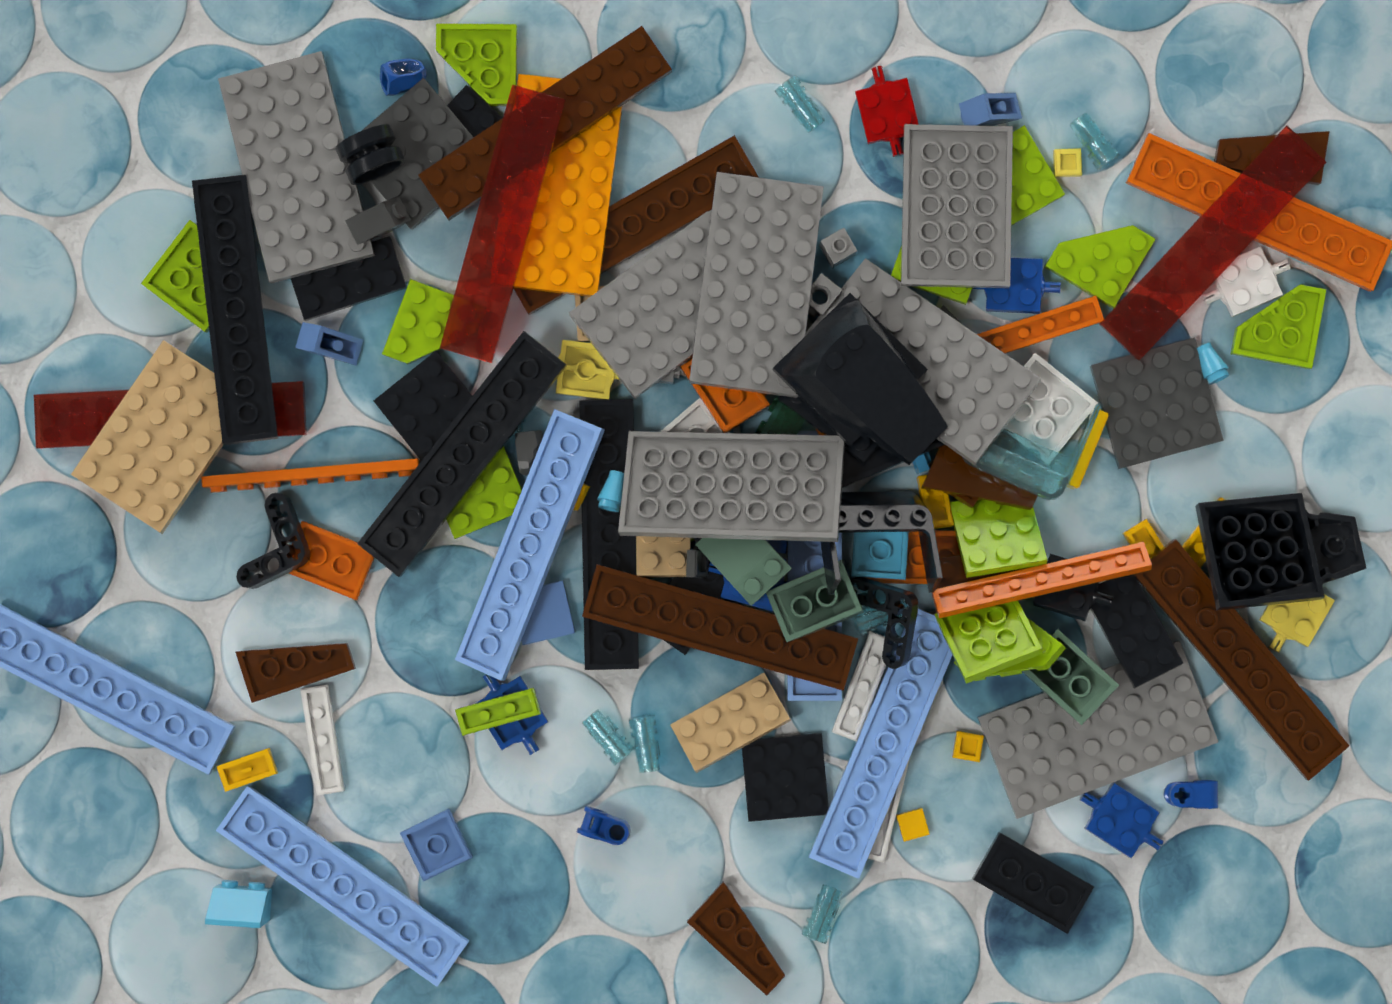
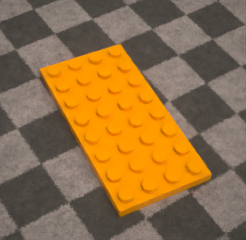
[490,74,623,297]

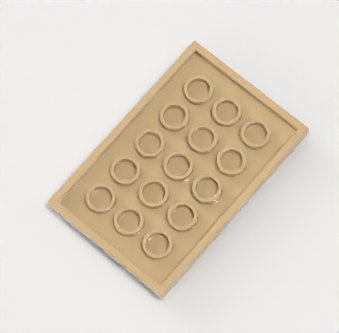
[71,340,223,534]

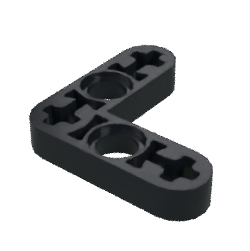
[236,493,311,589]
[850,577,918,669]

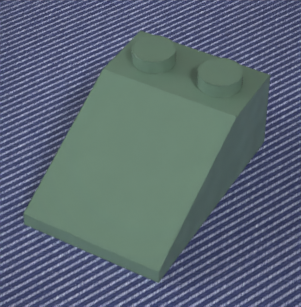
[695,538,792,606]
[766,560,864,643]
[1022,630,1119,725]

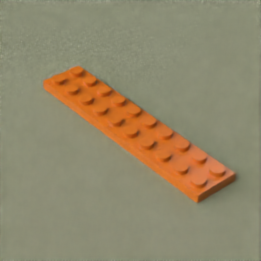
[1126,133,1392,292]

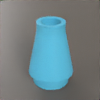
[1197,343,1229,385]
[597,470,624,512]

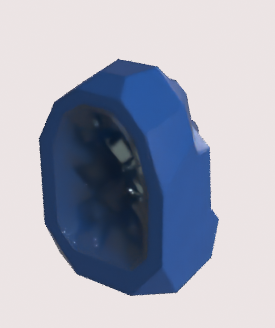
[380,58,427,96]

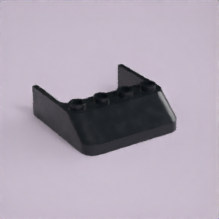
[820,491,943,595]

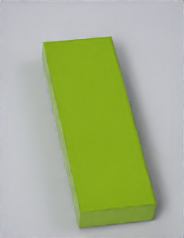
[455,687,541,736]

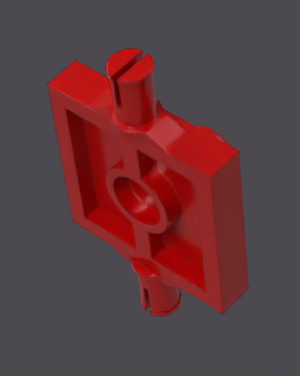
[855,66,919,157]

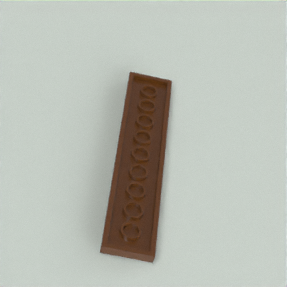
[418,26,672,221]
[513,135,759,315]
[1133,539,1349,781]
[582,564,859,691]

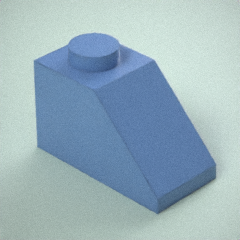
[959,93,1022,126]
[295,322,363,365]

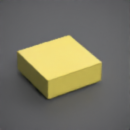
[1053,148,1082,177]

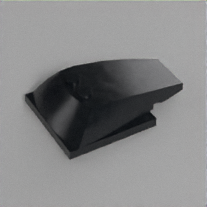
[772,293,948,465]
[1195,493,1366,610]

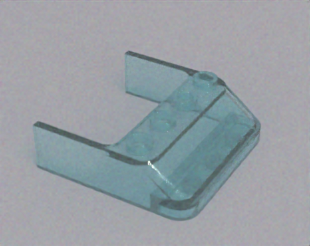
[962,404,1101,500]

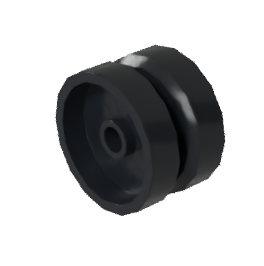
[335,124,406,185]

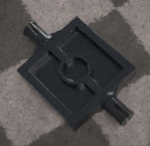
[1033,554,1114,621]

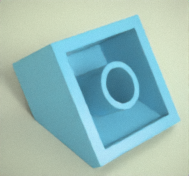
[205,880,272,928]

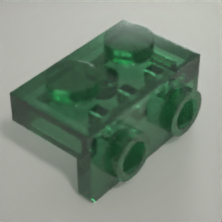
[755,397,805,435]

